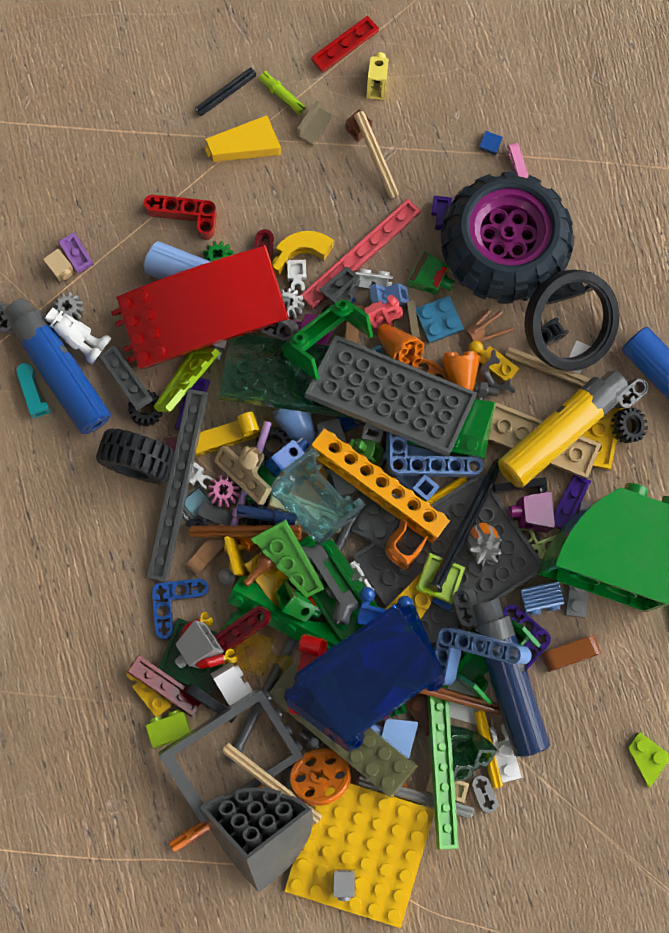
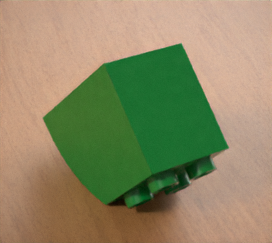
[537,483,669,612]

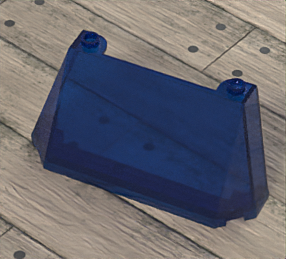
[284,604,445,752]

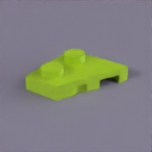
[627,732,669,787]

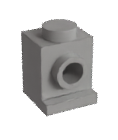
[361,423,384,444]

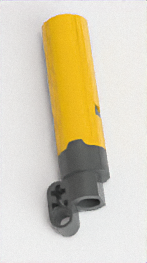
[498,370,648,488]

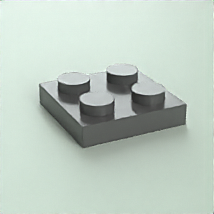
[351,499,400,549]

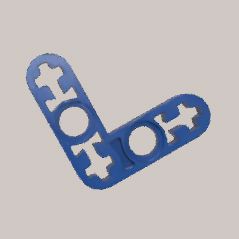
[152,579,209,640]

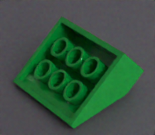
[407,399,496,459]

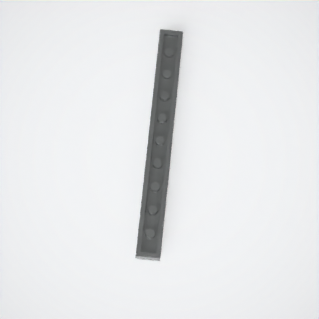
[147,389,209,582]

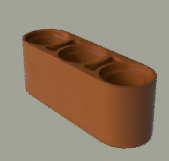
[542,635,601,672]

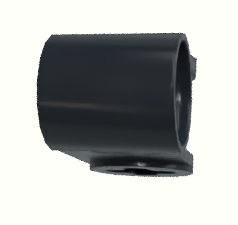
[541,317,569,347]

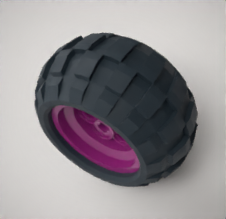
[441,171,574,304]

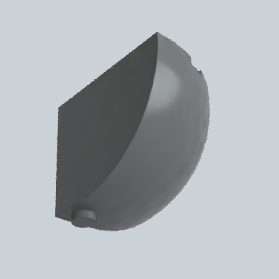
[199,788,313,893]

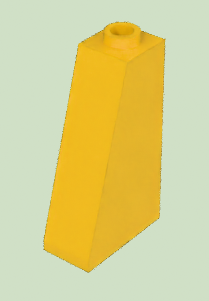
[204,115,281,162]

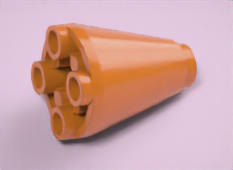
[377,324,424,367]
[442,351,480,391]

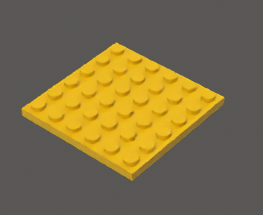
[284,775,434,928]

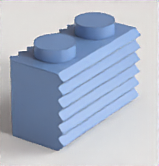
[519,581,564,616]

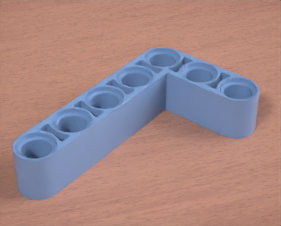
[386,431,484,477]
[430,628,531,685]

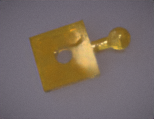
[225,633,294,677]

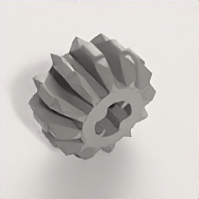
[52,292,84,319]

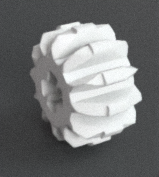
[280,288,304,319]

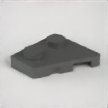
[319,267,360,304]

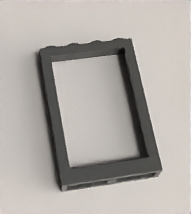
[158,687,304,823]

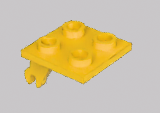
[224,536,249,577]

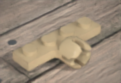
[214,445,272,505]

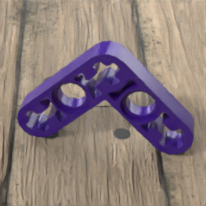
[503,604,551,670]

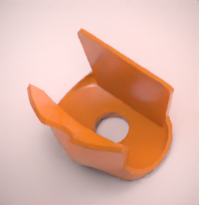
[385,519,428,570]

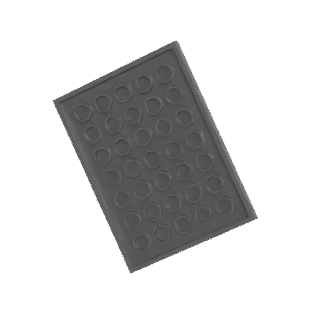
[352,473,541,649]

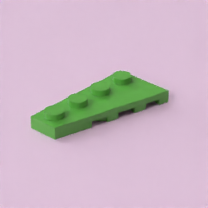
[251,519,324,598]

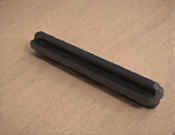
[195,67,257,116]

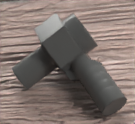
[475,382,499,400]
[298,730,323,751]

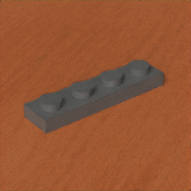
[99,345,153,411]

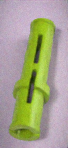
[258,71,306,115]

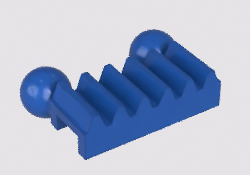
[356,587,413,634]

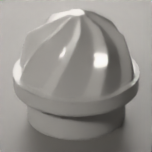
[218,568,237,586]

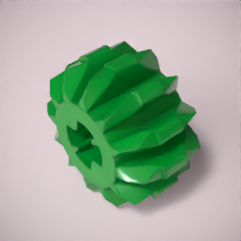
[203,241,234,262]

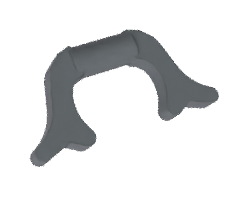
[481,350,516,393]

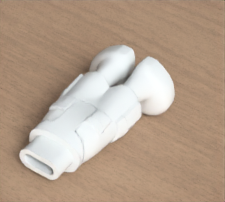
[44,308,111,364]

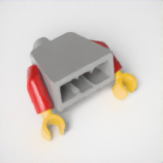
[175,612,237,669]

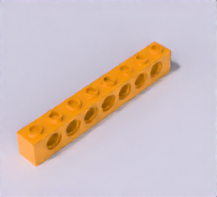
[308,428,450,544]

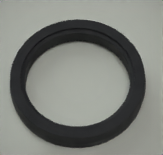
[524,270,620,371]

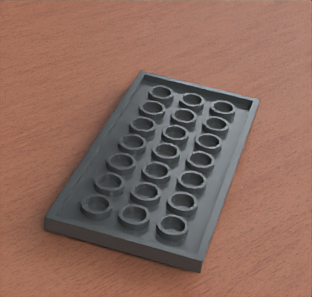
[305,335,477,457]

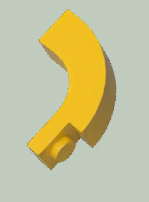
[272,231,334,277]

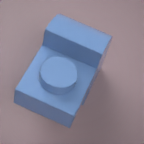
[369,283,410,307]
[396,468,440,501]

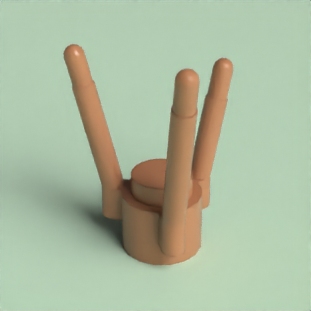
[466,310,514,343]

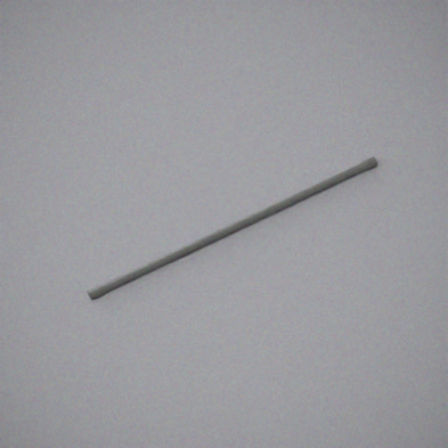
[226,442,387,764]

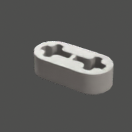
[471,776,498,813]

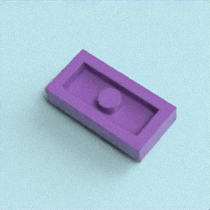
[58,232,94,274]

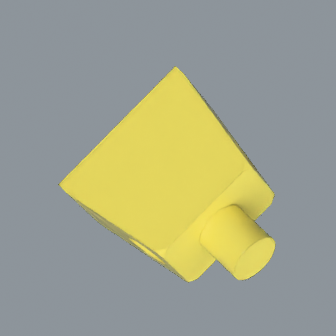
[366,52,389,100]

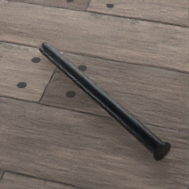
[427,459,500,593]

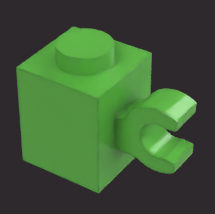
[349,438,384,466]

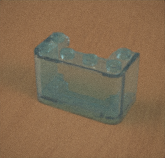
[271,448,365,543]

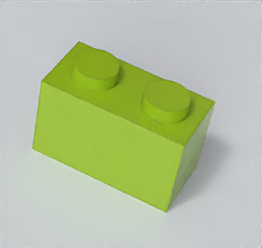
[146,710,191,749]

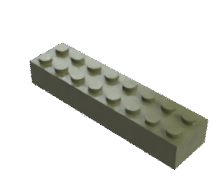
[269,664,418,798]

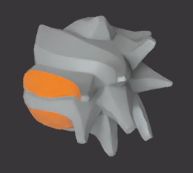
[466,522,502,566]

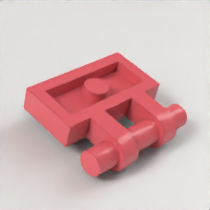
[364,295,403,333]

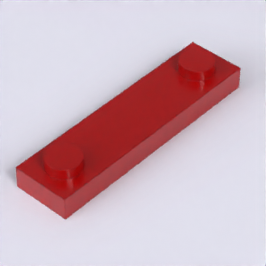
[311,15,379,73]

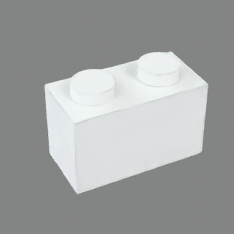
[211,663,253,706]

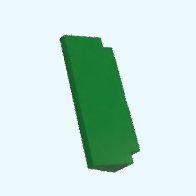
[299,536,379,650]

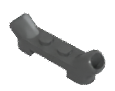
[301,543,359,625]

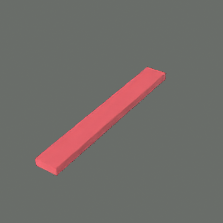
[301,199,421,310]

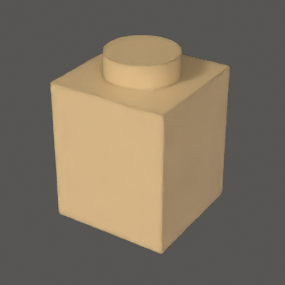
[43,249,74,282]

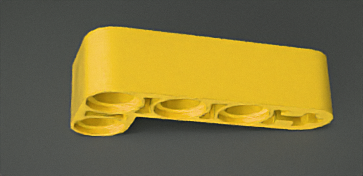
[195,412,260,458]

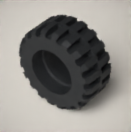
[96,428,174,484]

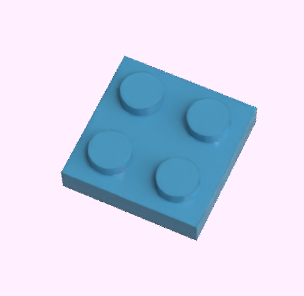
[416,296,464,344]

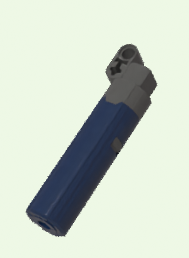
[453,587,550,757]

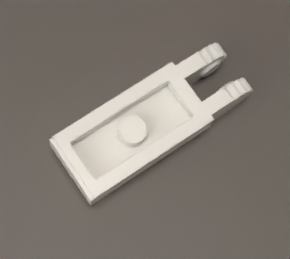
[489,724,522,783]

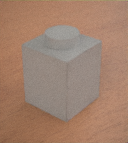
[334,870,355,901]

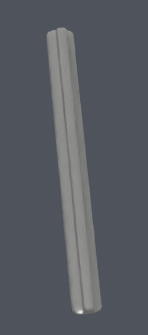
[358,775,474,818]

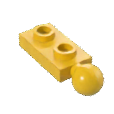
[468,340,519,382]
[126,666,172,717]

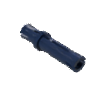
[236,504,297,525]

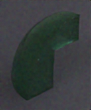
[450,725,497,782]

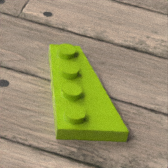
[153,348,220,412]

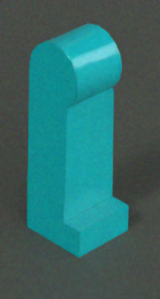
[17,363,51,419]

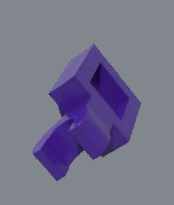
[431,195,452,230]

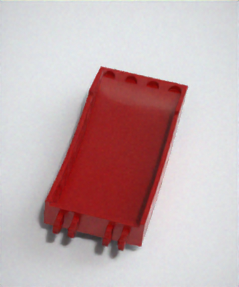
[111,246,289,369]

